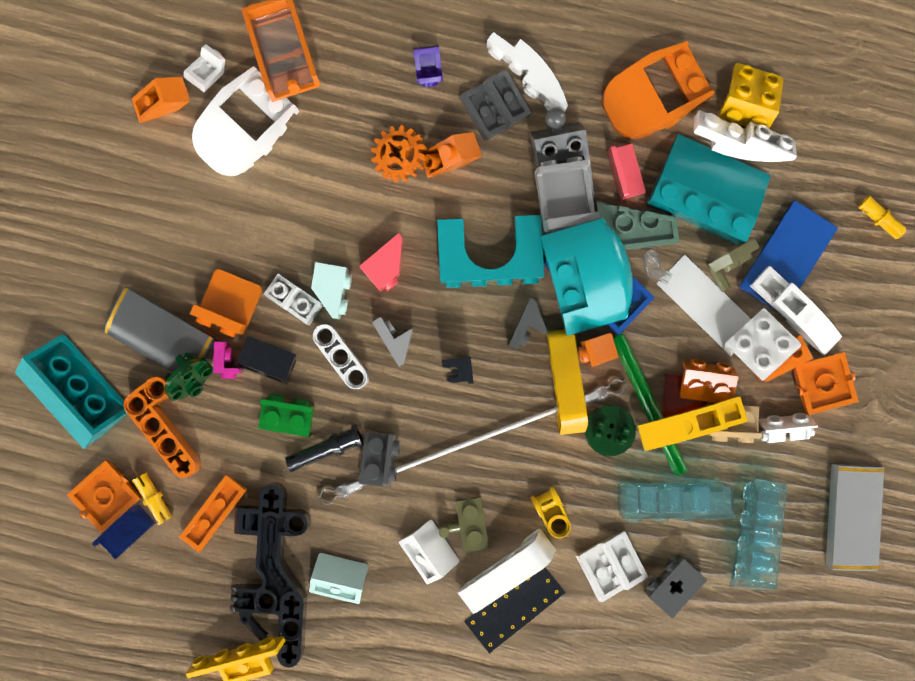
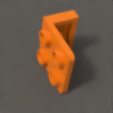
[190,269,263,337]

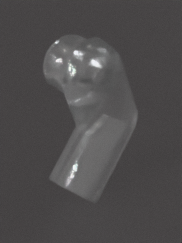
[642,250,673,285]

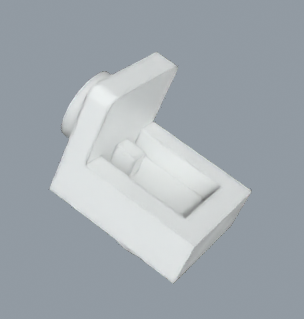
[184,44,225,92]

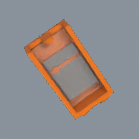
[241,0,321,102]

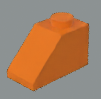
[131,77,190,123]

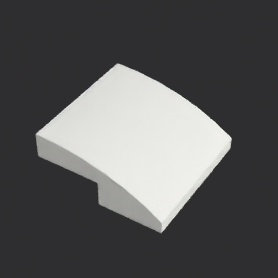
[575,531,648,602]

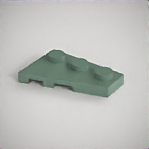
[595,201,680,250]

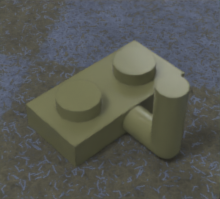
[708,239,760,292]
[439,496,489,553]

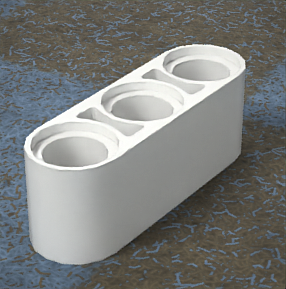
[313,324,369,389]

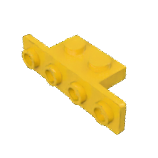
[185,636,285,681]

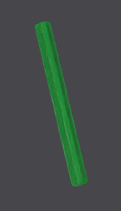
[613,333,688,476]

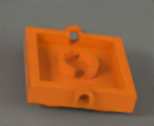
[793,352,859,415]
[67,459,142,533]

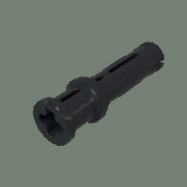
[285,425,364,472]

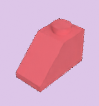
[359,233,403,292]

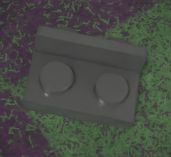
[359,432,400,488]

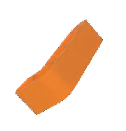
[124,376,201,478]

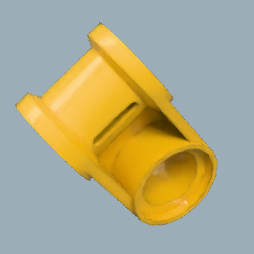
[530,486,571,538]

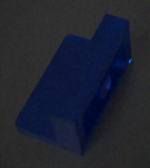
[91,505,156,559]

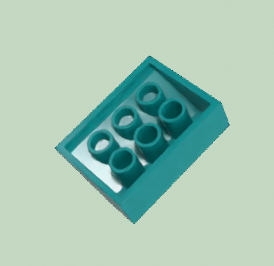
[646,134,771,246]

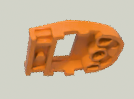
[602,41,715,139]

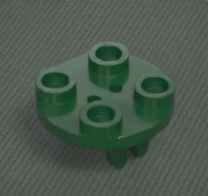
[164,353,213,401]
[585,405,636,456]

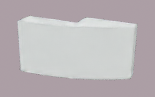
[263,274,323,326]

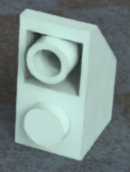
[311,262,352,320]

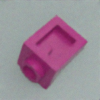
[213,342,243,379]

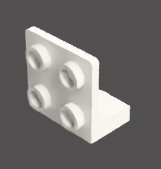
[724,308,801,380]

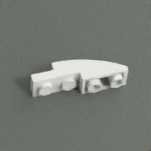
[487,32,568,112]
[694,110,797,162]
[750,266,842,356]

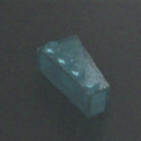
[730,479,787,591]

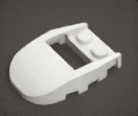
[192,66,299,176]

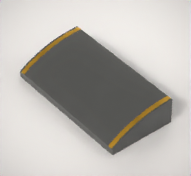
[103,287,218,372]

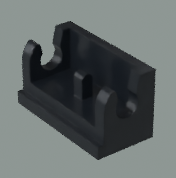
[237,336,296,385]
[442,357,474,384]

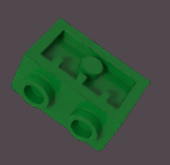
[258,394,315,437]

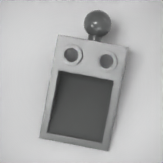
[530,107,595,204]

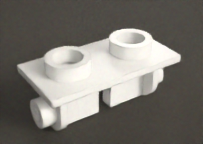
[759,413,818,443]

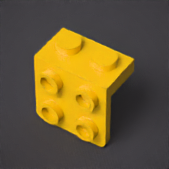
[718,63,784,129]

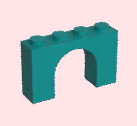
[437,215,544,288]

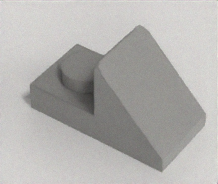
[372,317,413,367]

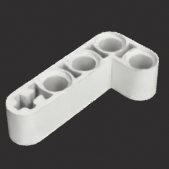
[457,529,556,614]

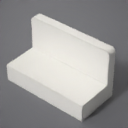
[398,520,459,585]

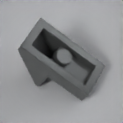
[508,298,548,350]

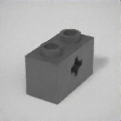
[645,554,707,619]

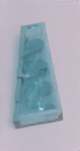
[618,481,734,523]

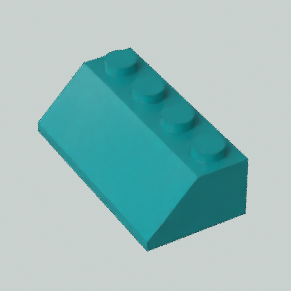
[15,334,127,449]

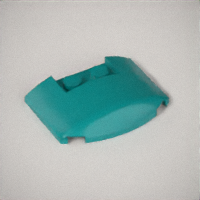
[540,218,633,336]

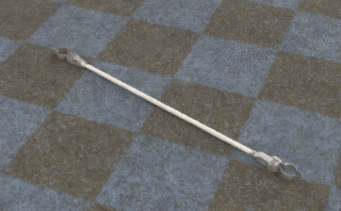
[317,379,627,505]

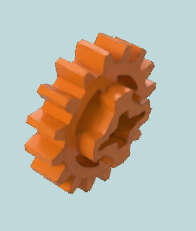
[371,125,427,183]

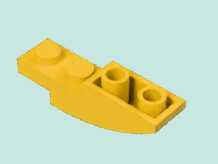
[637,396,748,451]

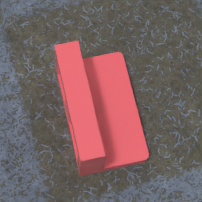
[606,144,646,201]

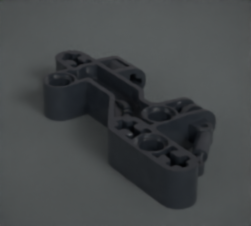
[230,482,311,668]

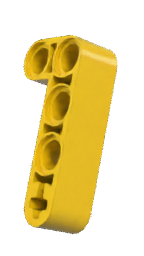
[547,329,588,435]

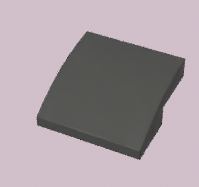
[459,69,532,142]

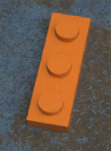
[179,474,248,553]

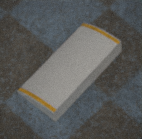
[826,464,884,571]

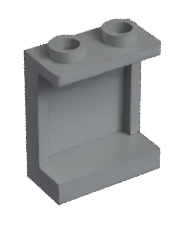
[534,157,600,233]

